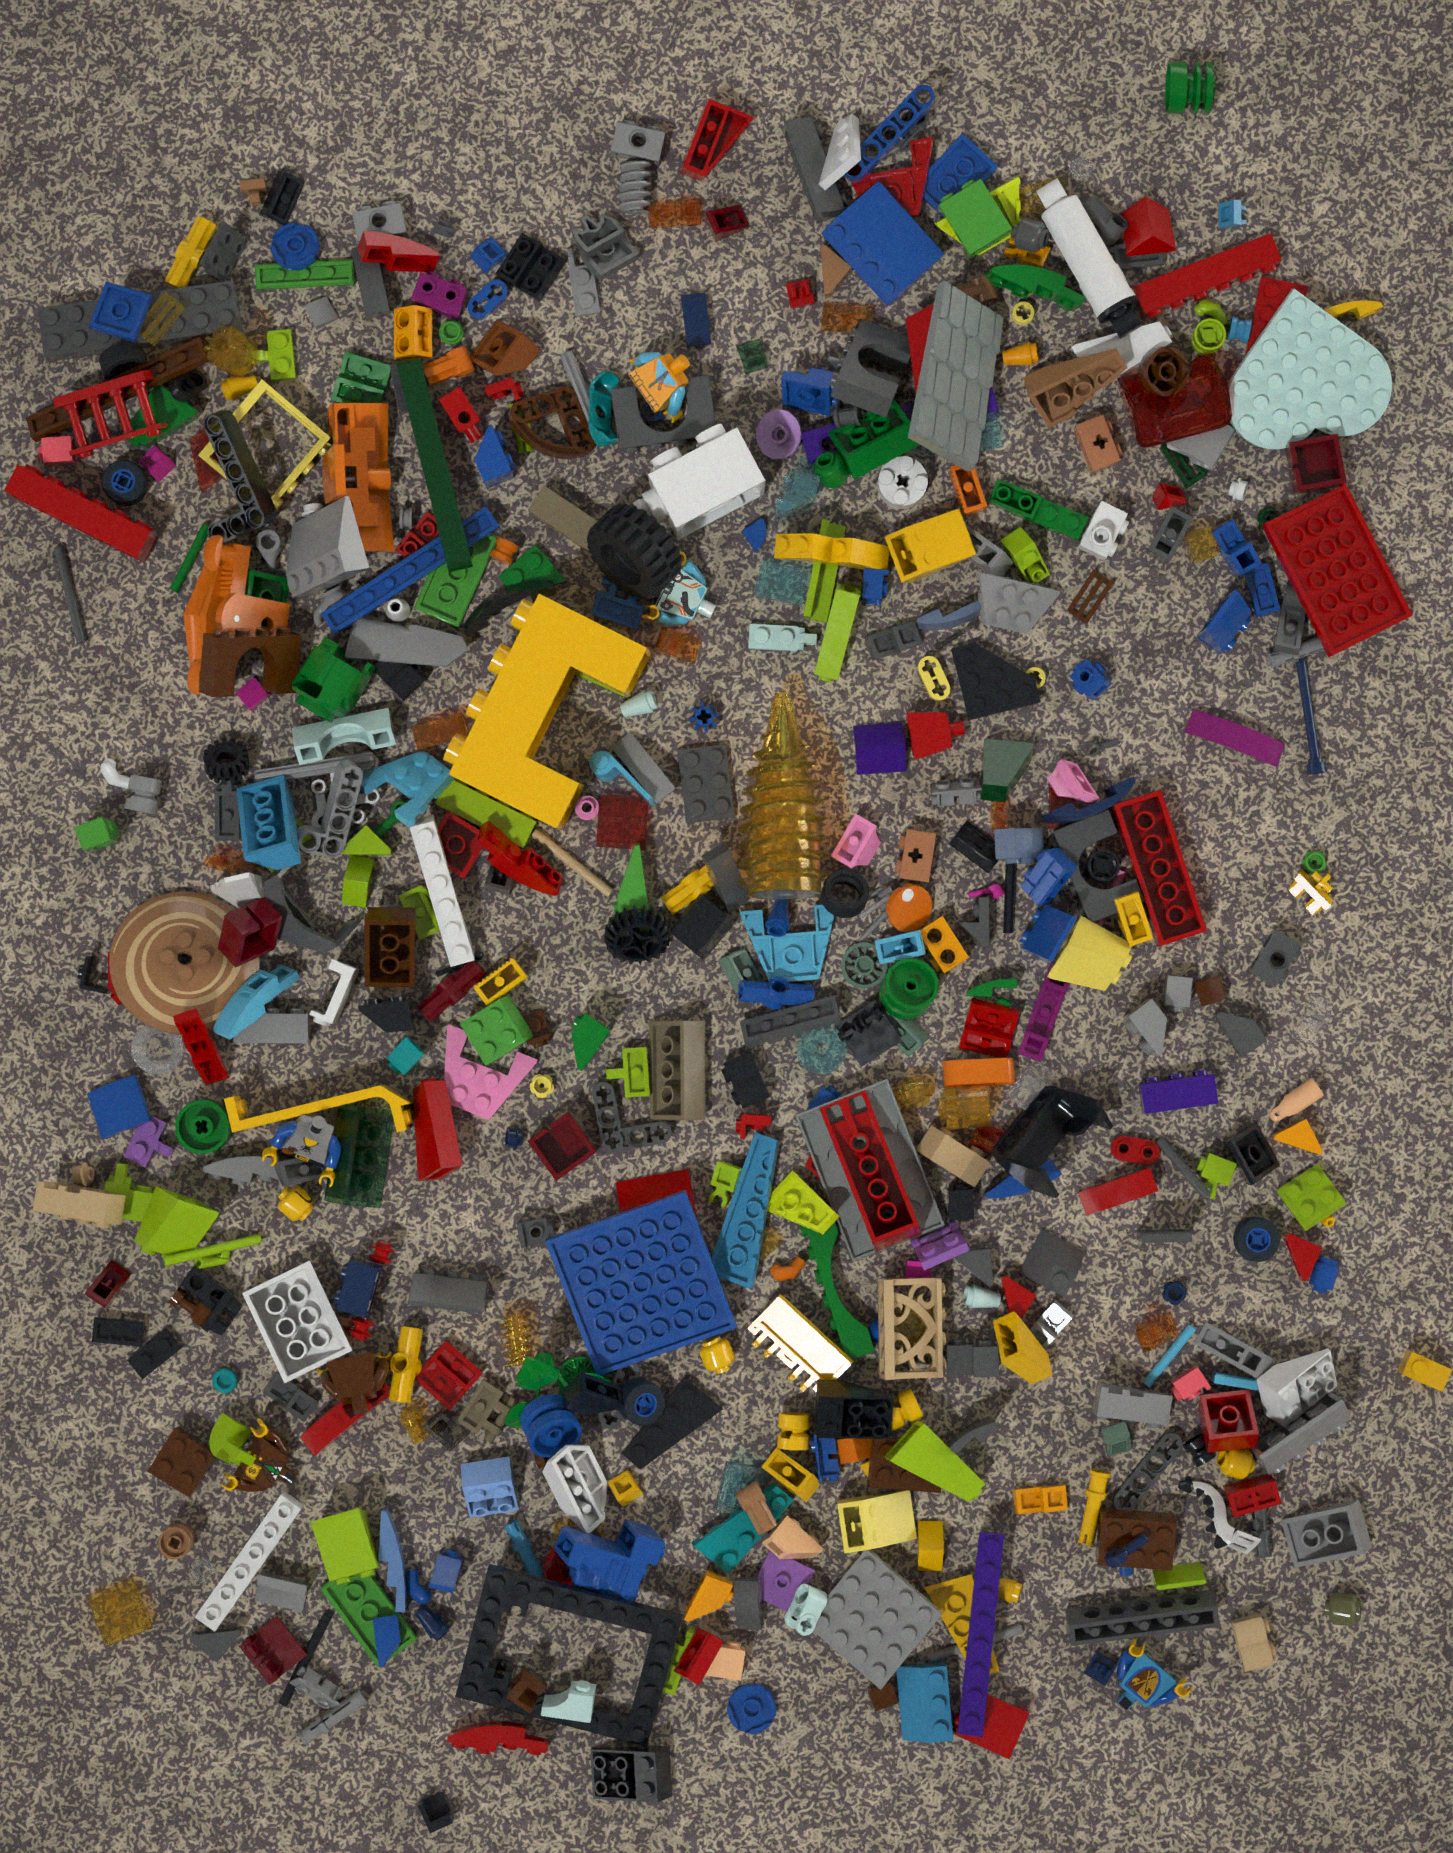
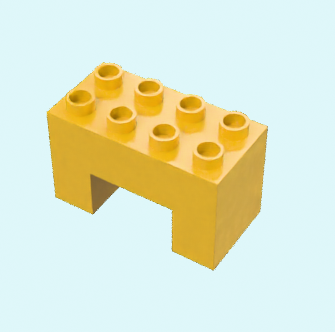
[443,594,651,829]

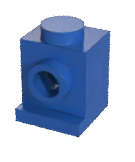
[861,568,889,606]

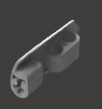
[345,617,468,667]

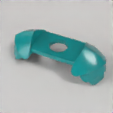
[588,371,620,447]

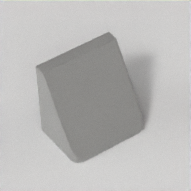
[304,297,338,330]

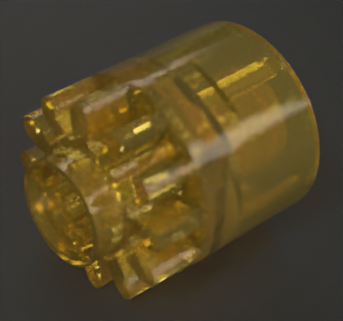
[204,325,258,376]
[938,1084,991,1130]

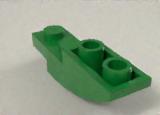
[984,265,1085,311]
[988,479,1090,542]

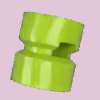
[1190,318,1226,356]

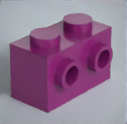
[410,271,468,321]

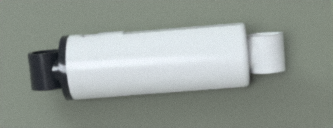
[1036,178,1142,339]

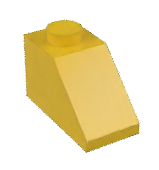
[1397,1349,1453,1392]
[762,1448,821,1503]

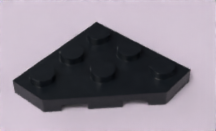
[951,643,1041,721]

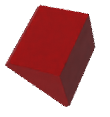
[1120,196,1176,257]

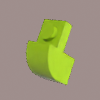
[209,1412,256,1466]

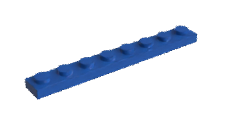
[321,506,500,635]

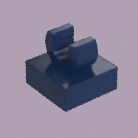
[1083,1651,1118,1686]

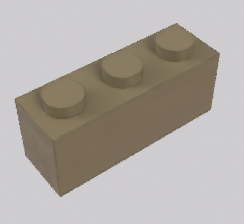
[528,486,600,554]

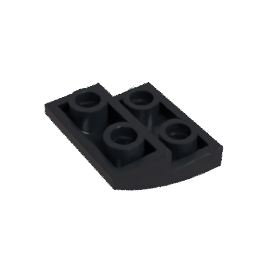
[495,233,566,303]

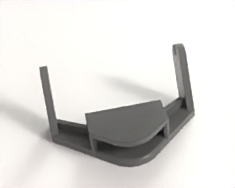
[264,849,361,953]

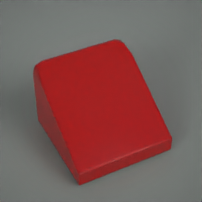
[1152,482,1187,510]

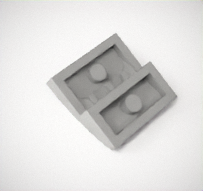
[1167,405,1235,471]

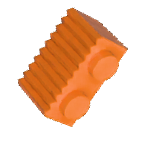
[948,465,988,517]

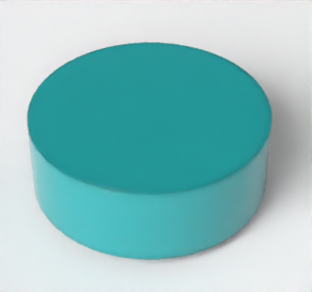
[212,1368,238,1393]

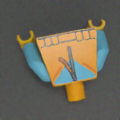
[628,352,690,423]

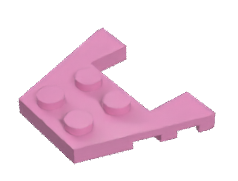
[444,1024,538,1120]

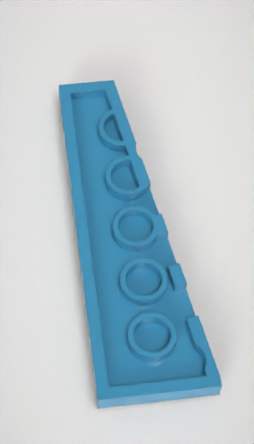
[712,1132,780,1289]

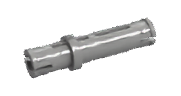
[1267,637,1325,668]
[298,1689,368,1746]

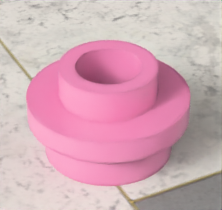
[575,795,599,820]

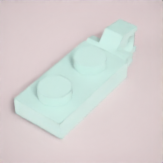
[748,624,817,652]

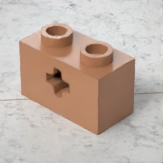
[1073,415,1122,474]
[895,829,936,883]

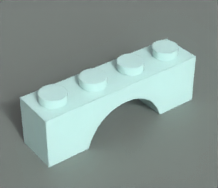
[292,708,396,765]

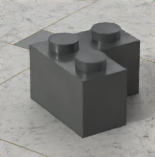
[945,1338,999,1377]

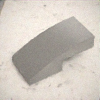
[1029,1299,1074,1349]

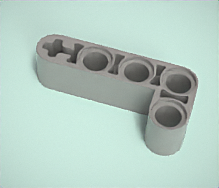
[297,759,363,858]

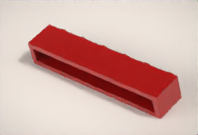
[1132,233,1282,319]

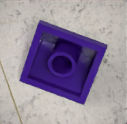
[853,722,906,775]

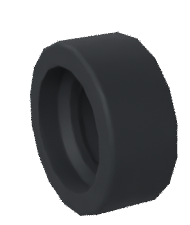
[99,342,147,380]
[820,869,870,918]

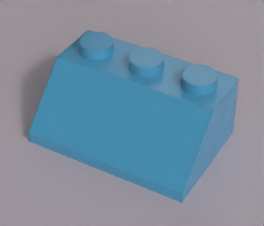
[896,1661,953,1743]

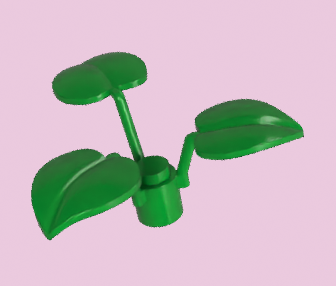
[505,1353,611,1429]

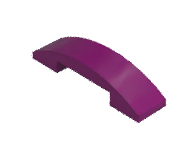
[1184,709,1285,767]
[1017,962,1070,1062]

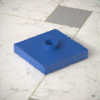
[88,281,153,343]

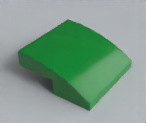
[331,351,391,403]

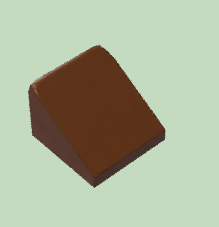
[1194,975,1227,1007]
[867,1680,899,1711]

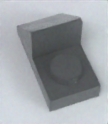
[958,898,989,948]

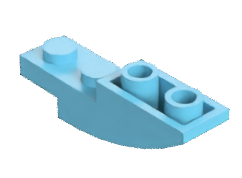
[213,964,300,1039]

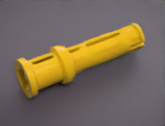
[1077,1468,1111,1546]

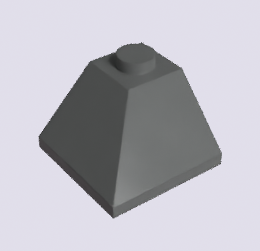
[1019,1229,1085,1298]

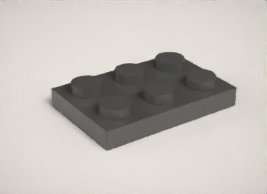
[677,744,735,824]

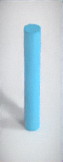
[1143,1324,1196,1388]

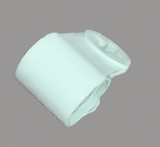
[784,1584,828,1636]

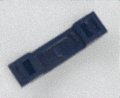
[1042,777,1136,823]

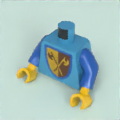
[1116,1638,1193,1711]

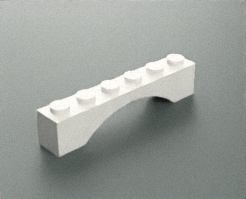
[410,814,475,967]

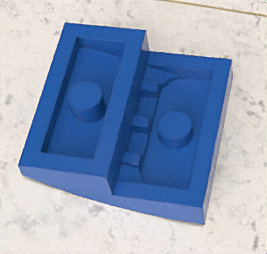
[87,1075,152,1139]

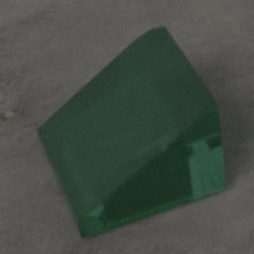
[736,339,768,374]

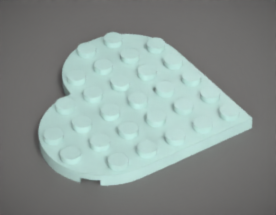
[1226,289,1392,449]

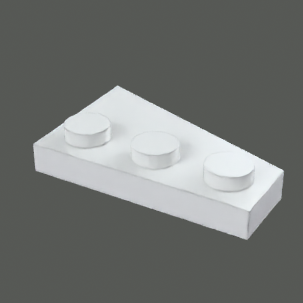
[818,113,861,190]

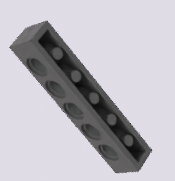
[1065,1589,1219,1646]

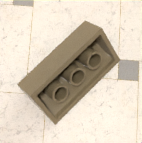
[649,1021,706,1120]

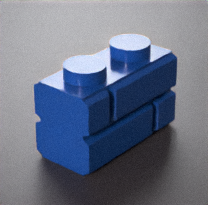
[1021,848,1077,906]

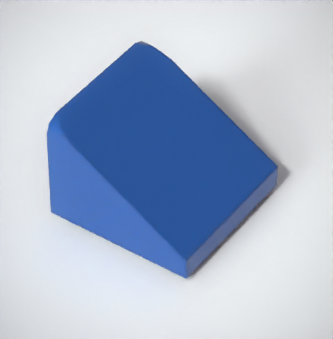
[470,236,508,274]

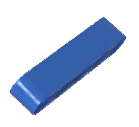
[844,84,935,183]

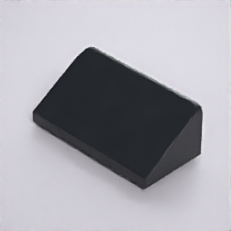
[259,171,305,225]
[949,820,999,873]

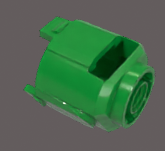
[292,637,376,723]

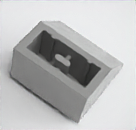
[1123,999,1167,1056]

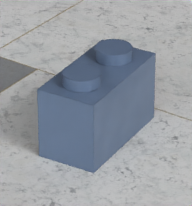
[994,828,1044,864]

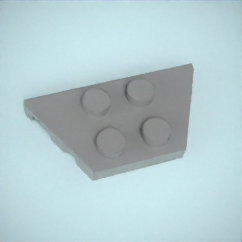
[976,571,1060,634]

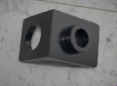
[78,956,111,994]

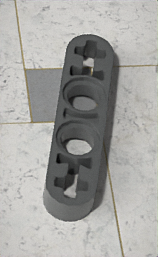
[1113,1432,1183,1511]

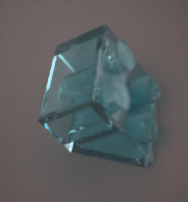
[774,468,821,524]

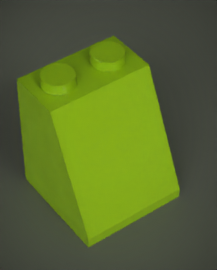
[134,1186,219,1257]
[311,1508,381,1586]

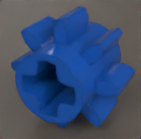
[689,702,719,733]

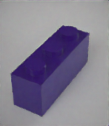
[1138,1070,1218,1114]

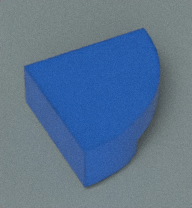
[742,518,766,552]

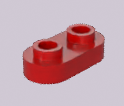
[1110,1136,1160,1165]

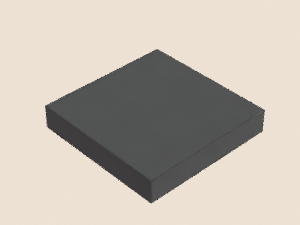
[1137,1229,1192,1243]

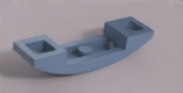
[916,600,981,631]

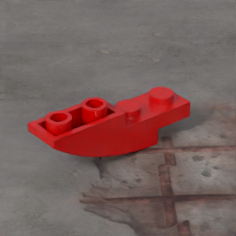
[477,821,563,896]
[299,1382,390,1457]
[447,1721,549,1755]

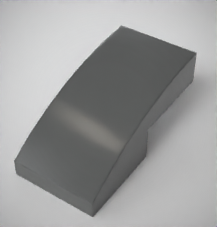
[865,621,922,661]
[263,1371,319,1422]
[734,1577,764,1630]

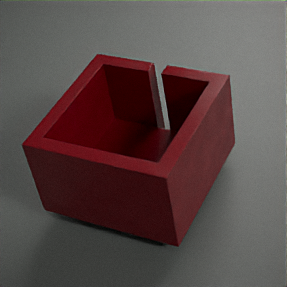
[1285,434,1347,495]
[218,897,282,968]
[528,1111,597,1181]

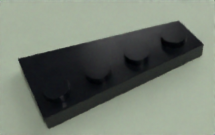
[622,1377,723,1470]

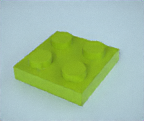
[1276,1163,1346,1231]

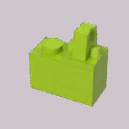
[104,1163,154,1222]

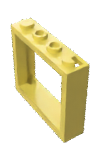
[198,379,331,510]

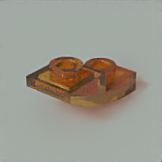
[648,200,701,228]
[411,712,468,750]
[989,801,1009,841]
[203,854,258,874]

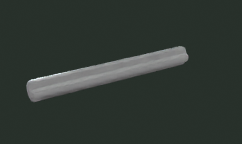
[254,752,375,782]

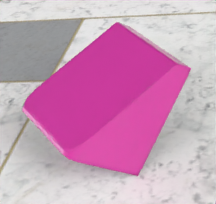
[138,444,176,482]
[236,677,271,711]
[905,1260,931,1278]

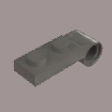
[1274,582,1306,656]

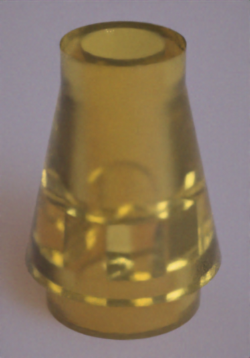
[399,1405,427,1444]

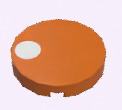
[886,883,932,933]

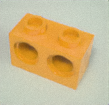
[394,305,432,360]
[920,916,969,974]

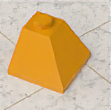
[684,1568,734,1622]

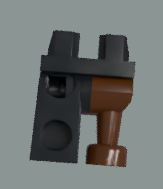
[168,1265,243,1336]

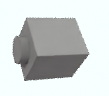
[1162,975,1193,1012]

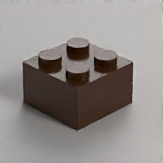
[147,1426,216,1498]

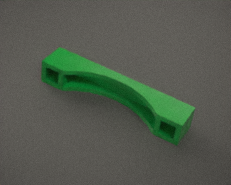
[800,1222,875,1359]

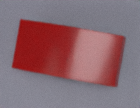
[395,511,439,558]

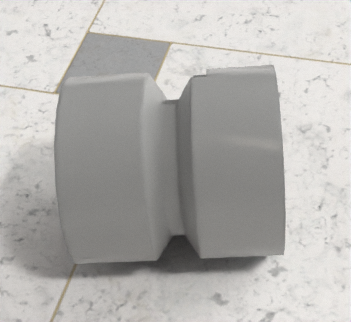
[124,775,162,815]

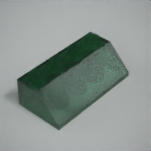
[324,1104,394,1208]

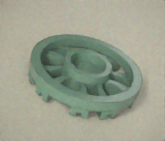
[841,942,887,989]

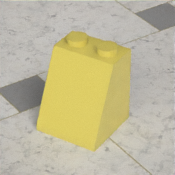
[1047,916,1132,991]

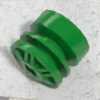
[1165,61,1215,115]

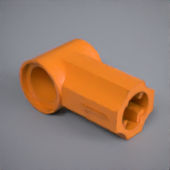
[422,346,475,386]

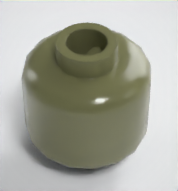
[1325,1592,1362,1626]

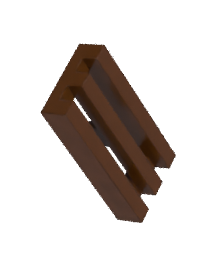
[1066,569,1114,625]

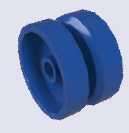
[520,1394,582,1458]

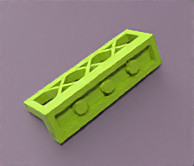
[803,519,846,623]

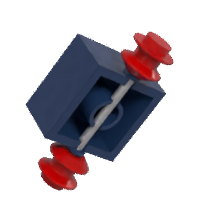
[334,1241,395,1341]

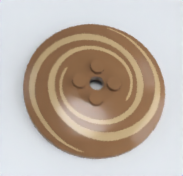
[109,891,260,1035]

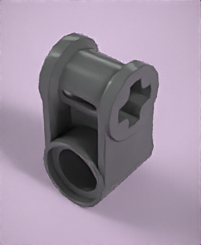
[884,110,929,153]
[833,399,865,429]

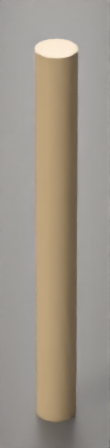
[531,829,614,897]

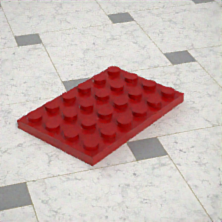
[1261,484,1413,658]

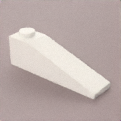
[210,872,264,908]

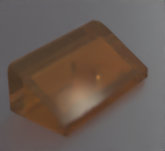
[821,302,872,333]

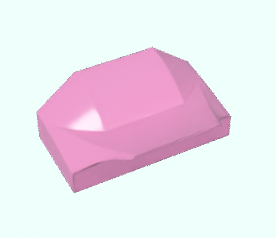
[1047,759,1099,805]
[831,814,881,869]

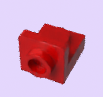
[484,377,524,402]
[735,1113,771,1139]

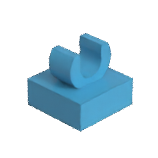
[1218,199,1246,229]

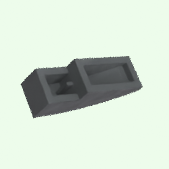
[351,247,391,319]
[701,844,749,913]

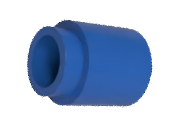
[806,1085,841,1111]
[1309,1256,1339,1294]

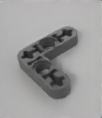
[592,1082,672,1152]

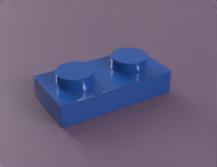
[1244,563,1281,618]

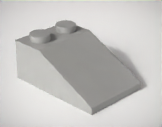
[1281,1500,1372,1568]

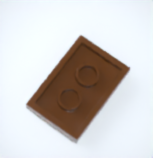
[867,1438,941,1493]

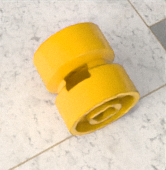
[891,1388,924,1431]
[777,1412,810,1450]

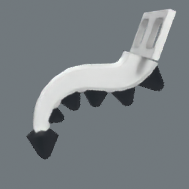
[1177,1477,1261,1554]

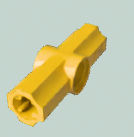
[164,216,217,288]
[660,865,713,915]
[389,1326,423,1404]

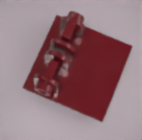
[239,1616,308,1685]

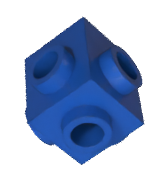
[1069,659,1113,700]

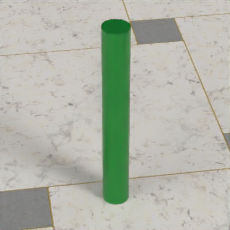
[169,523,209,593]

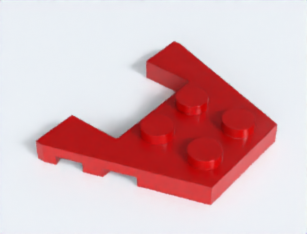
[848,137,933,217]

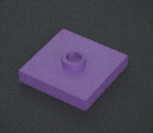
[756,1550,815,1612]

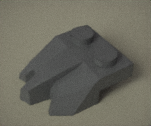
[571,214,640,281]

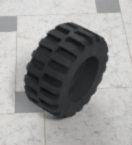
[587,504,682,599]

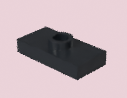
[92,1317,145,1347]

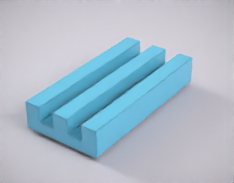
[1211,1371,1259,1391]

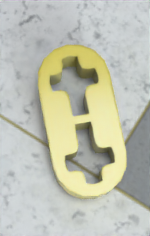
[917,656,950,701]

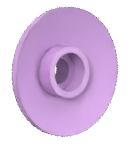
[756,410,802,459]

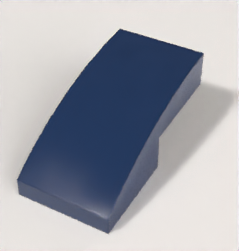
[681,292,711,347]

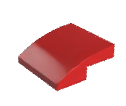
[959,998,1020,1058]
[415,1341,483,1411]

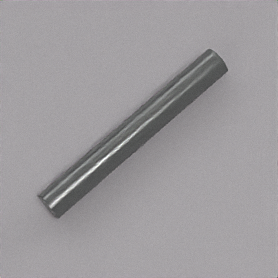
[1156,1137,1211,1199]

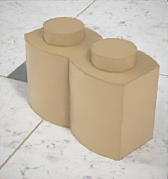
[1230,1613,1277,1672]

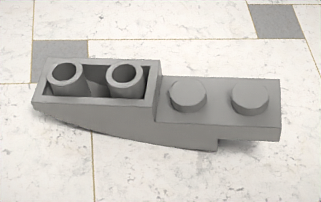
[202,1155,303,1187]

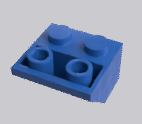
[474,425,516,489]

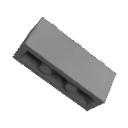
[233,1009,311,1043]

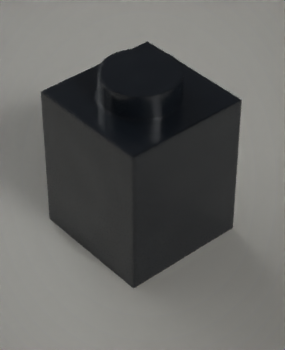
[947,1184,974,1220]

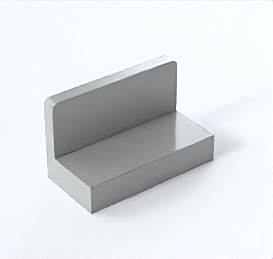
[255,1571,310,1611]

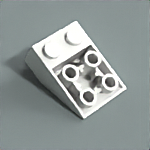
[1257,1349,1337,1428]

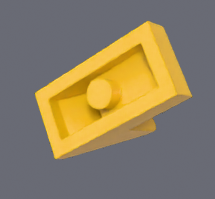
[1113,891,1153,947]

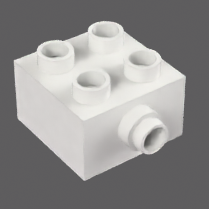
[633,423,765,540]

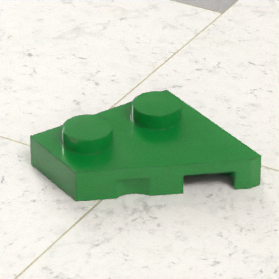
[498,545,566,587]

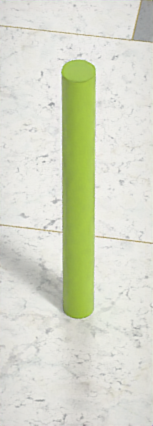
[163,1234,262,1266]

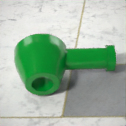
[374,798,409,838]

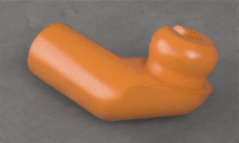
[770,1255,807,1281]

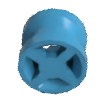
[1227,316,1252,344]

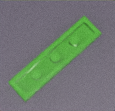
[255,259,355,290]

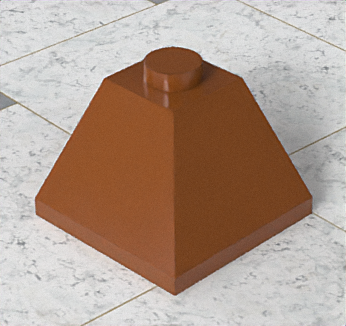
[470,319,540,376]

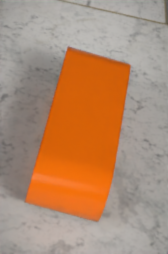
[942,1058,1015,1087]

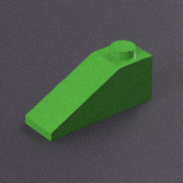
[613,842,649,913]

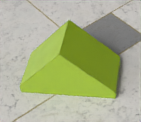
[342,825,393,855]
[342,855,375,908]

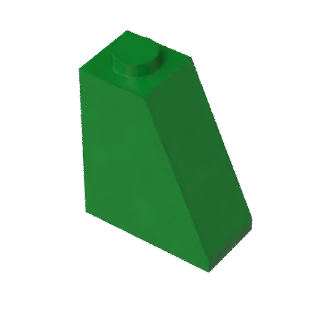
[127,385,201,449]

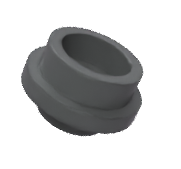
[432,218,456,238]

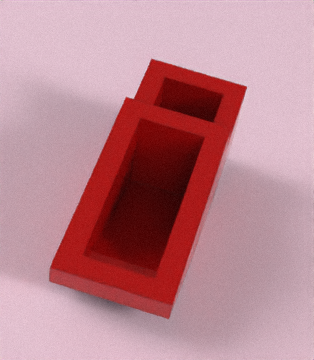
[358,230,440,272]
[1078,1167,1158,1215]

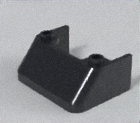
[991,1086,1113,1198]

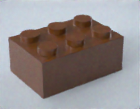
[364,907,416,988]
[1095,1508,1177,1571]

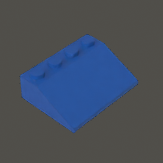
[821,181,945,306]

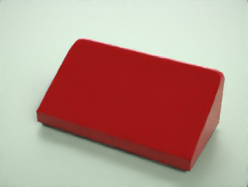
[674,1628,723,1685]

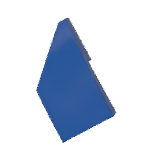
[373,1615,401,1668]

